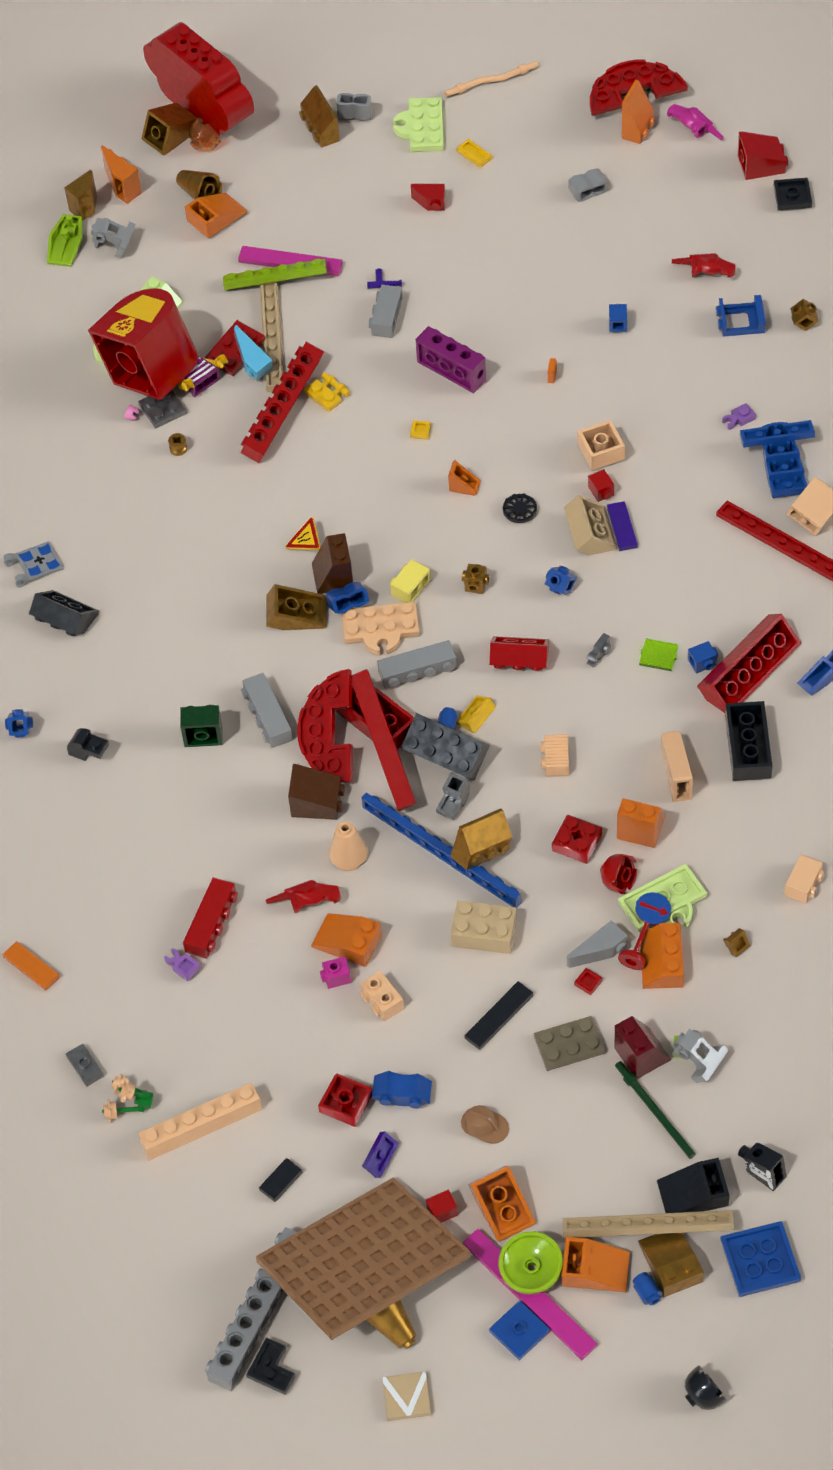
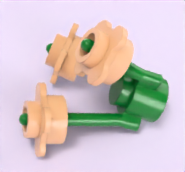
[102,1073,153,1123]

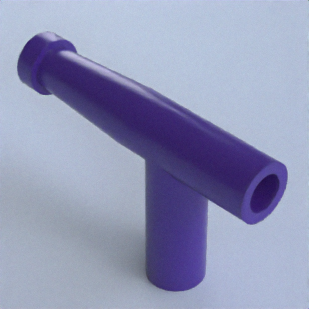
[367,268,402,289]

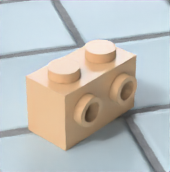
[360,971,404,1022]

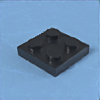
[773,177,812,210]

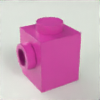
[320,956,351,989]

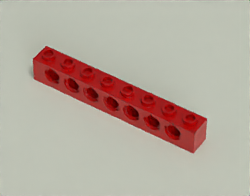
[240,341,324,463]

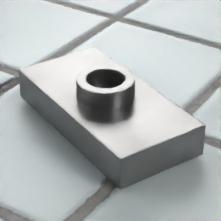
[65,1044,104,1087]

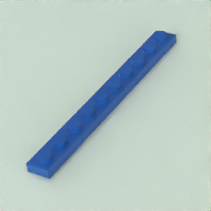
[361,792,521,909]

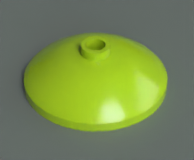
[499,1231,563,1294]

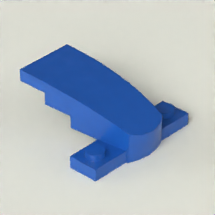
[740,420,815,498]

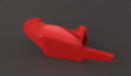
[672,253,736,277]
[266,880,341,913]

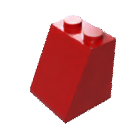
[737,131,788,180]

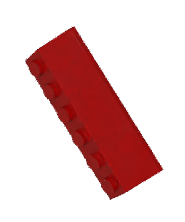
[697,614,801,713]

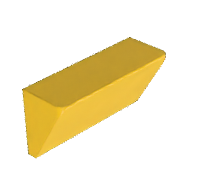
[456,696,495,733]

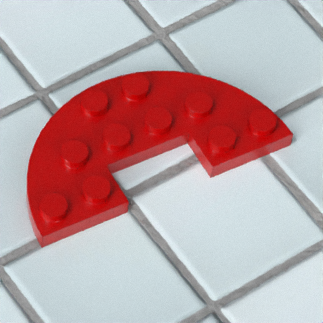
[589,59,688,116]
[297,669,353,783]

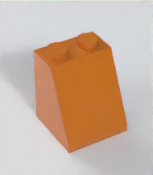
[617,798,665,848]

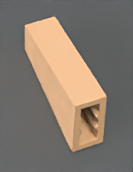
[661,731,693,802]

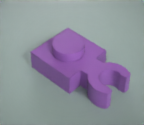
[722,403,756,430]
[164,948,201,981]

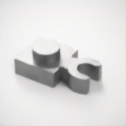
[587,633,611,667]

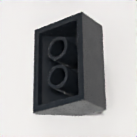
[29,590,99,636]

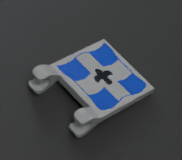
[4,541,63,588]

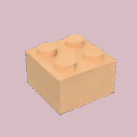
[577,420,625,471]

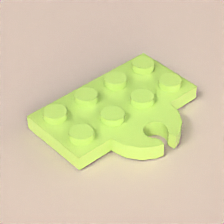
[393,97,444,152]
[618,864,707,932]

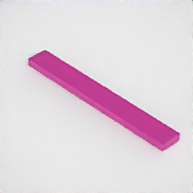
[463,1229,597,1361]

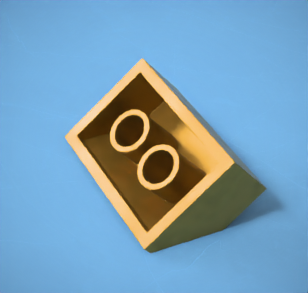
[299,85,340,148]
[450,808,512,870]

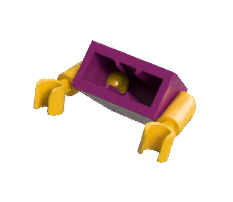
[178,354,228,397]

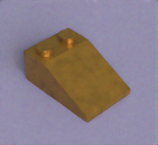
[266,584,327,630]
[638,1233,704,1297]

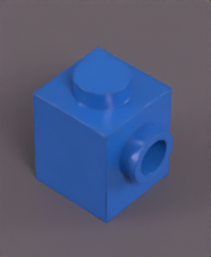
[609,304,627,332]
[688,641,718,674]

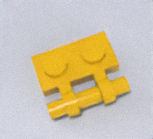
[304,372,350,412]

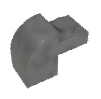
[435,772,470,821]

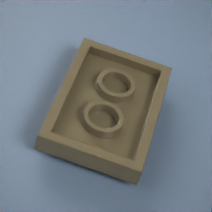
[534,1016,605,1071]

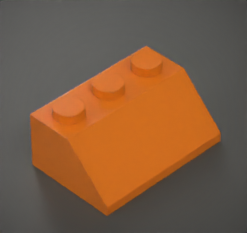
[640,923,684,989]

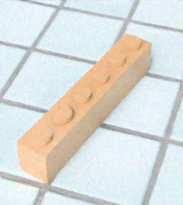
[138,1082,262,1161]

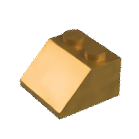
[64,170,97,221]

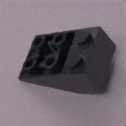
[657,1157,730,1213]

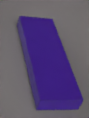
[607,501,638,551]

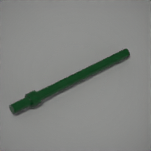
[615,1061,696,1159]

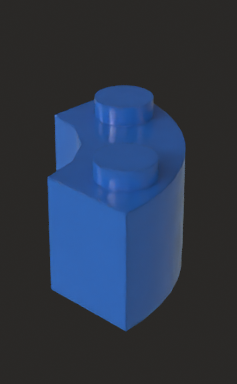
[372,1071,432,1109]

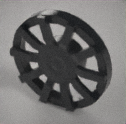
[503,493,537,523]

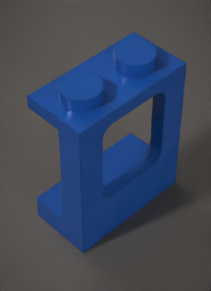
[716,295,766,337]

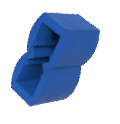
[325,582,369,614]

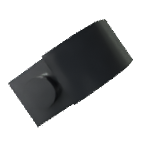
[67,728,109,761]

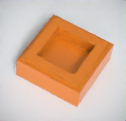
[547,358,557,384]

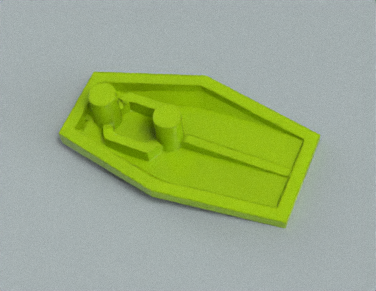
[47,214,82,267]

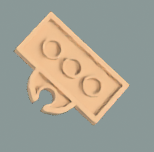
[342,602,419,655]

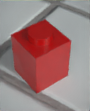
[588,469,614,502]
[426,1189,458,1223]

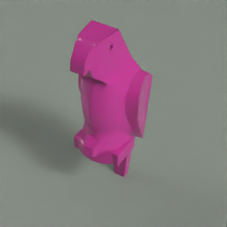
[667,104,724,141]

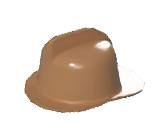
[461,1105,509,1144]

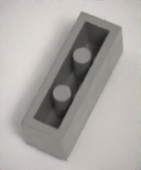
[369,285,403,338]

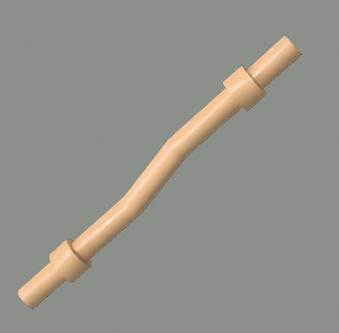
[444,61,539,97]

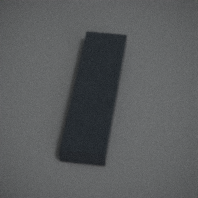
[464,981,533,1050]

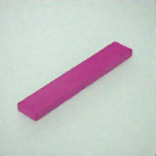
[238,246,343,276]

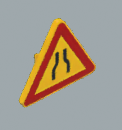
[285,517,321,550]

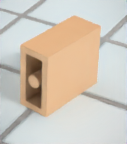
[786,477,833,536]

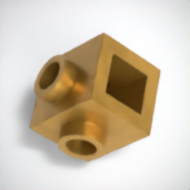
[790,299,818,331]
[462,563,490,594]

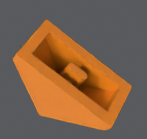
[448,460,481,496]

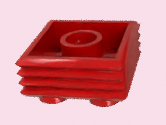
[552,815,602,864]
[318,1073,372,1127]

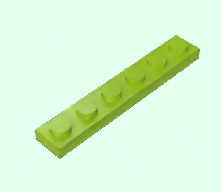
[223,259,327,290]

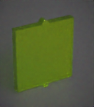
[639,638,678,671]

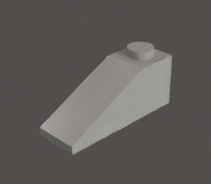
[567,920,628,968]

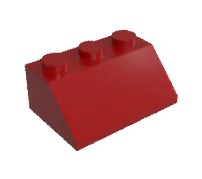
[489,636,549,671]

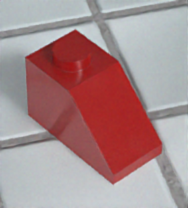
[411,184,445,211]

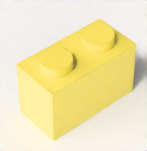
[390,559,431,603]

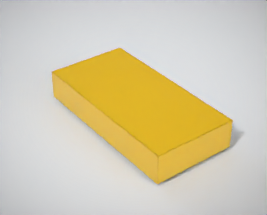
[457,139,492,168]

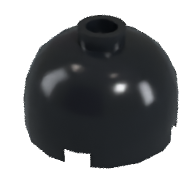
[685,1365,726,1410]

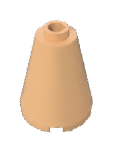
[329,821,368,871]

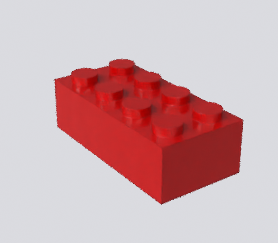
[336,685,414,749]

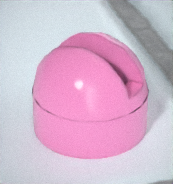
[124,405,139,420]

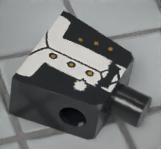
[738,1142,787,1191]

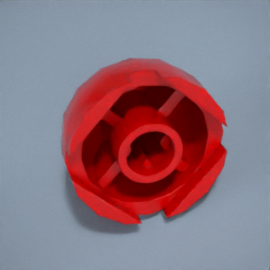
[600,854,637,894]

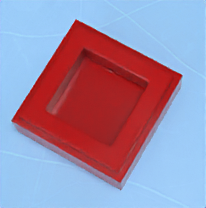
[574,968,602,995]

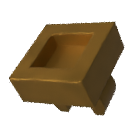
[723,928,751,957]

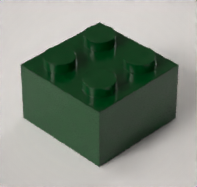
[180,705,223,747]

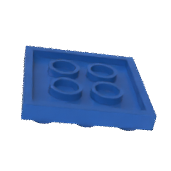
[720,1221,801,1297]

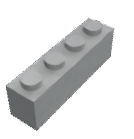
[377,640,457,689]
[241,673,293,748]

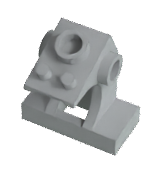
[91,218,136,259]
[671,1028,729,1083]

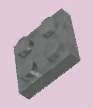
[138,390,187,429]

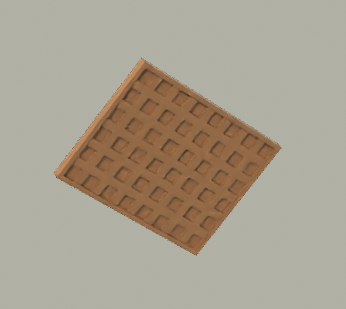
[256,1177,471,1340]

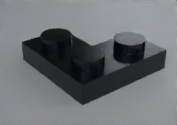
[246,1337,295,1395]

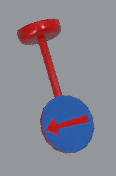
[618,892,671,970]

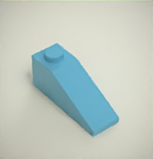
[234,325,272,381]

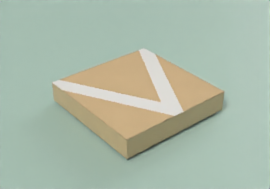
[383,1372,431,1421]

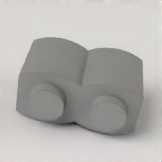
[336,93,372,120]
[568,168,608,202]

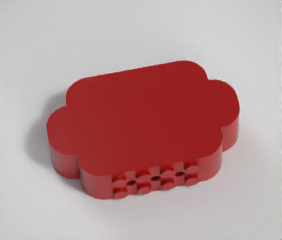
[143,22,254,137]

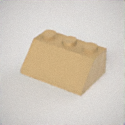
[564,495,617,555]

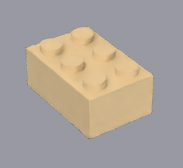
[451,900,517,954]

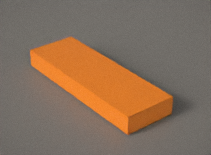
[2,941,60,991]

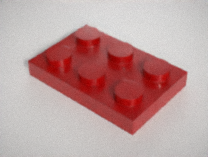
[205,320,265,376]

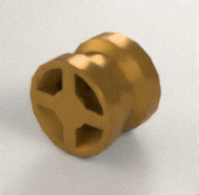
[168,433,187,456]

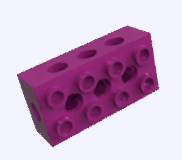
[415,326,486,394]

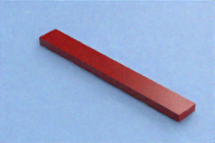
[716,500,833,582]
[352,669,417,812]

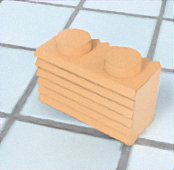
[541,734,569,777]

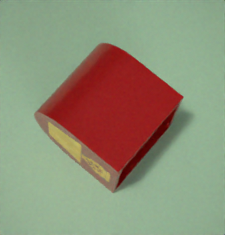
[88,288,198,400]

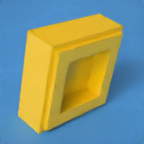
[410,420,431,440]

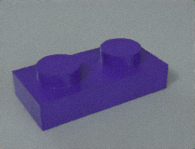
[362,1131,399,1178]

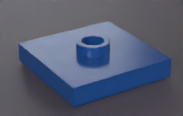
[489,1300,550,1361]

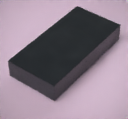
[259,1158,303,1202]

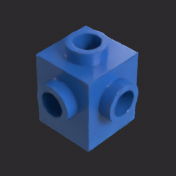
[545,565,577,594]
[5,709,33,738]

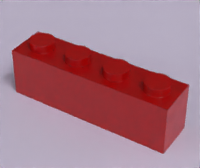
[183,877,238,959]

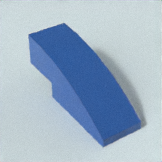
[797,650,833,696]

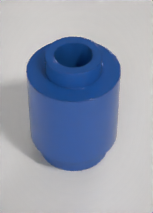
[437,707,458,729]
[633,1272,662,1306]

